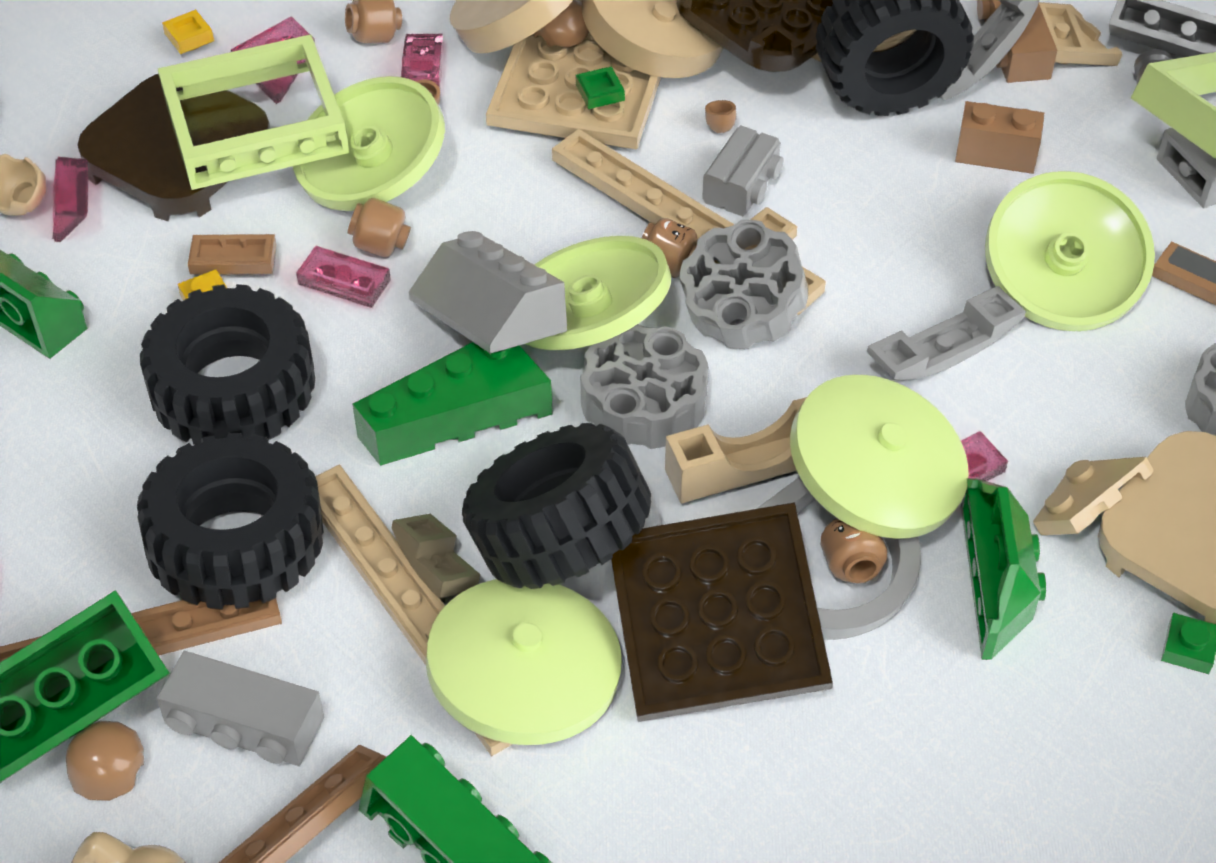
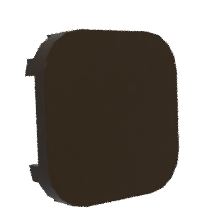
[676,0,833,72]
[77,74,270,221]

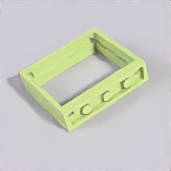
[158,34,349,190]
[1131,52,1216,159]

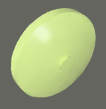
[293,76,445,211]
[985,171,1155,331]
[525,236,671,350]
[790,375,969,539]
[426,579,622,745]

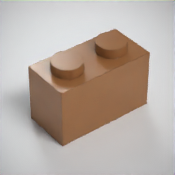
[955,101,1045,174]

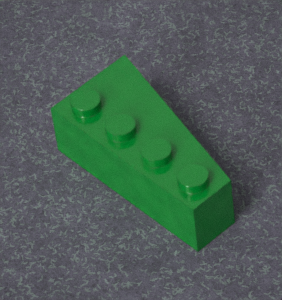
[352,342,553,466]
[358,735,552,863]

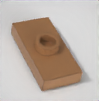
[188,234,277,274]

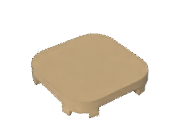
[1098,431,1216,624]

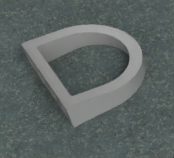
[757,476,921,640]

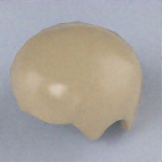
[0,154,46,216]

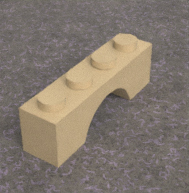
[665,397,807,504]

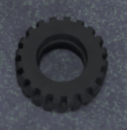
[816,0,974,116]
[139,284,315,445]
[462,423,651,589]
[137,433,324,610]

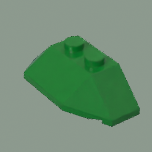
[961,478,1046,660]

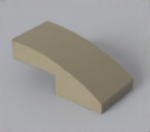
[391,513,481,598]

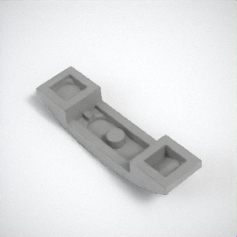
[940,0,1040,100]
[867,286,1026,380]

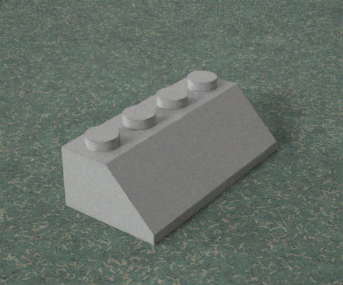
[409,231,567,354]

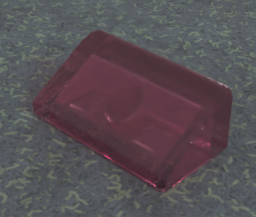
[52,157,88,242]

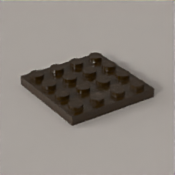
[611,502,833,722]

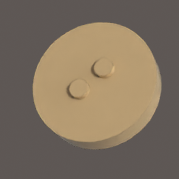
[450,0,573,53]
[581,0,724,78]

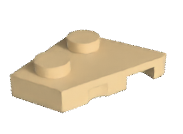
[1039,2,1123,66]
[1033,457,1154,535]

